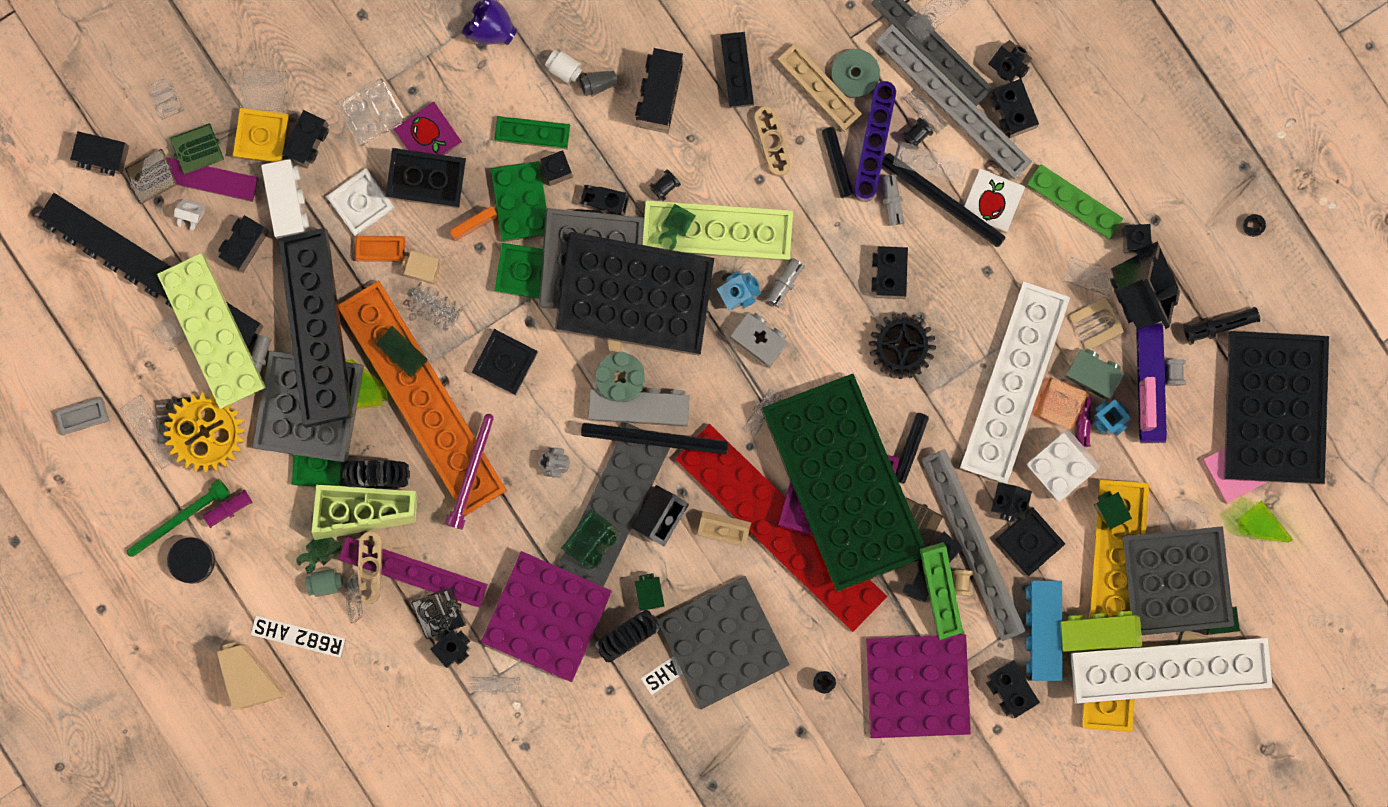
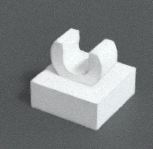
[174,199,206,230]

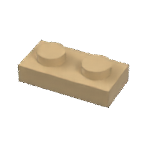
[697,511,751,547]

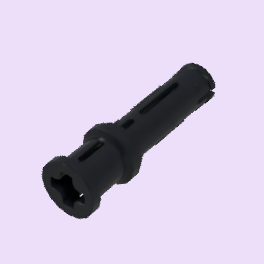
[1183,307,1260,345]

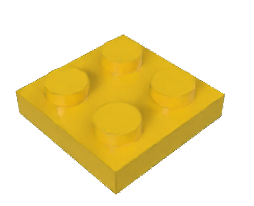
[233,108,290,163]

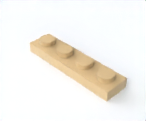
[777,42,862,132]

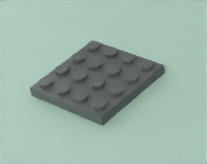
[539,208,644,309]
[252,351,364,463]
[1123,526,1234,635]
[657,576,790,709]

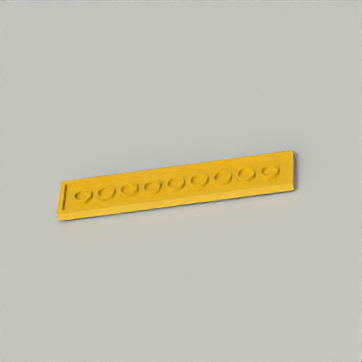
[1081,479,1149,732]

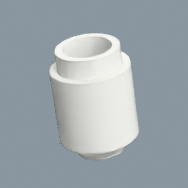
[545,50,583,84]

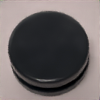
[167,537,215,584]

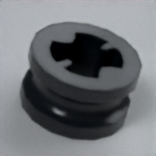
[1243,214,1266,237]

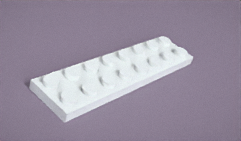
[960,281,1070,484]
[1071,638,1272,703]

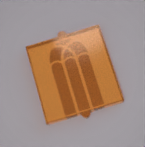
[1034,377,1089,430]

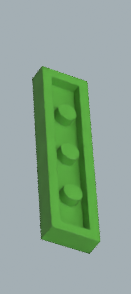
[1027,164,1123,240]
[920,542,963,640]

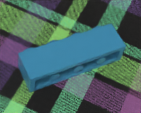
[1025,581,1062,681]

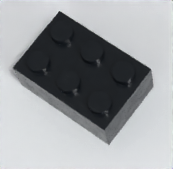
[635,48,684,134]
[385,148,466,208]

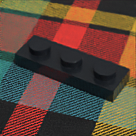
[720,32,754,108]

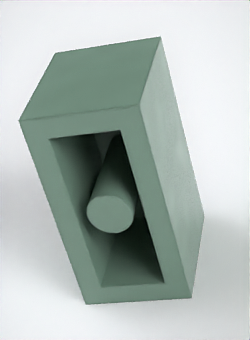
[1064,348,1124,401]

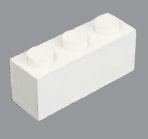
[261,159,310,240]

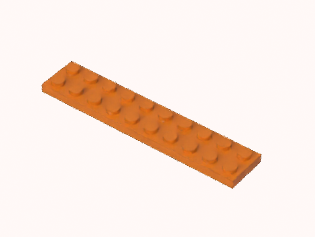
[338,281,507,516]

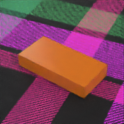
[450,206,498,241]
[355,236,405,262]

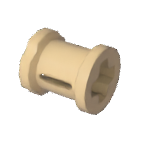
[951,570,973,596]

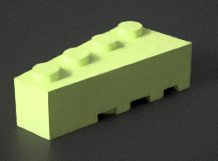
[312,485,418,540]

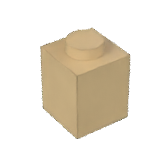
[402,251,441,285]

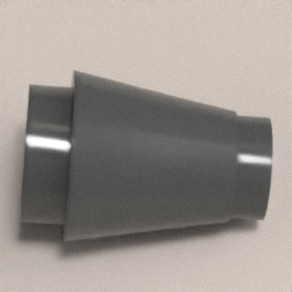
[580,70,618,97]

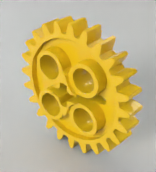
[163,392,245,473]

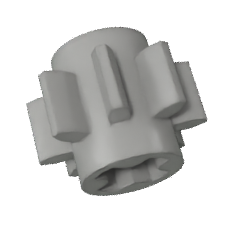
[539,447,570,478]

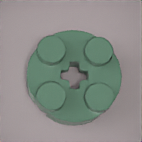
[595,352,645,402]

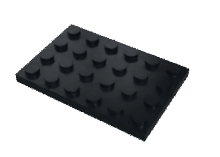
[554,232,714,356]
[1224,331,1329,485]

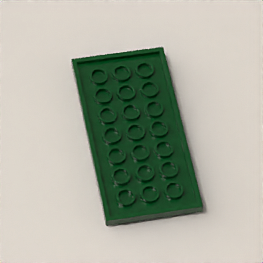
[761,373,926,593]

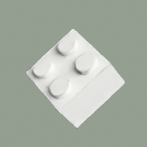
[1026,429,1100,502]

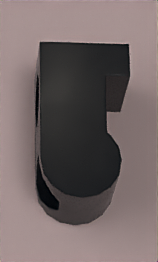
[580,185,629,216]
[901,560,929,603]

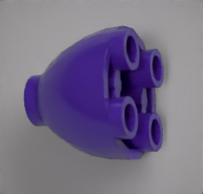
[462,0,517,45]

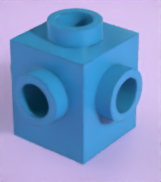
[717,271,761,310]
[1093,399,1131,436]

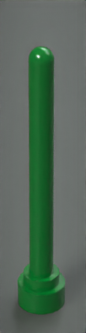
[127,478,230,557]

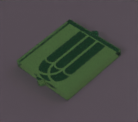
[170,123,224,174]

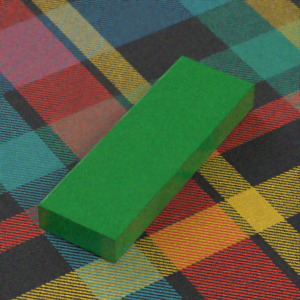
[494,116,571,150]

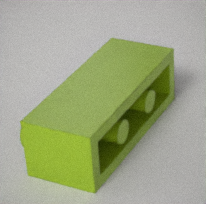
[1061,611,1142,652]

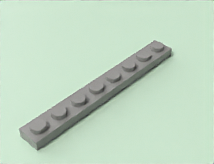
[875,24,1032,180]
[922,449,1026,641]

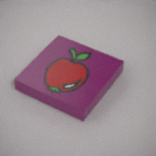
[394,102,462,155]

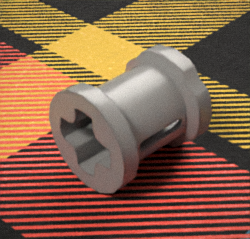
[1164,359,1186,386]

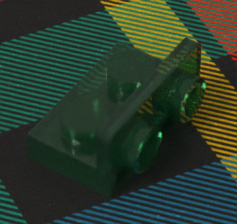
[561,509,621,571]

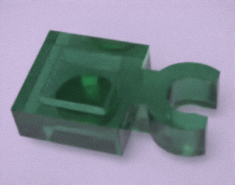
[658,204,696,250]
[296,537,342,574]

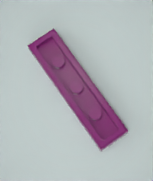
[156,157,259,202]

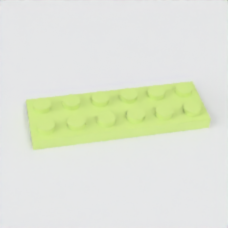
[643,201,793,261]
[157,253,266,409]

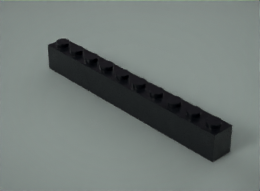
[38,193,264,350]

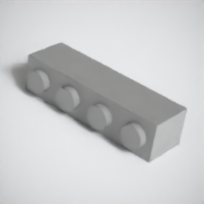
[589,386,690,427]

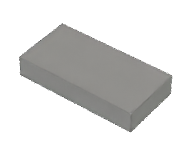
[54,397,110,436]

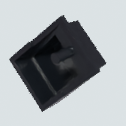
[1110,241,1180,330]

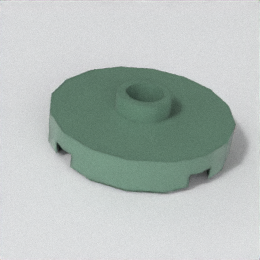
[831,49,880,98]

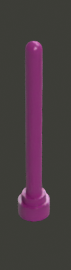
[444,414,494,530]

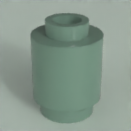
[305,568,344,597]

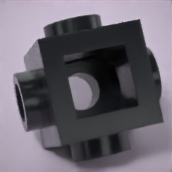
[988,40,1032,82]
[991,482,1032,522]
[430,629,471,668]

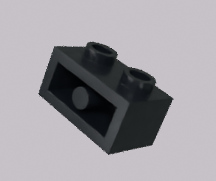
[990,79,1039,138]
[282,110,329,169]
[70,131,129,177]
[218,215,269,273]
[871,246,908,299]
[631,485,689,547]
[986,660,1040,719]

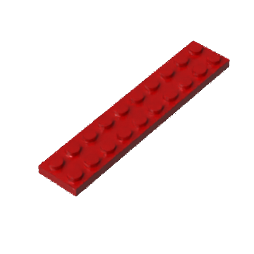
[675,424,888,632]

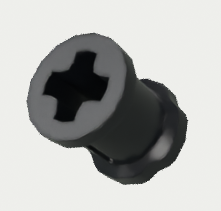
[901,117,934,150]
[648,169,681,201]
[813,671,836,694]

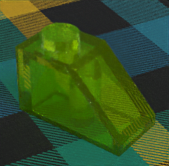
[348,359,388,410]
[1235,500,1293,544]

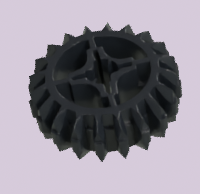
[869,312,936,379]
[343,460,410,488]
[595,610,660,662]

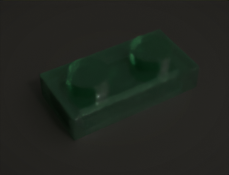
[375,326,429,378]

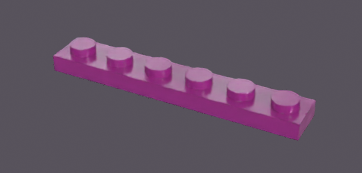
[339,537,488,608]

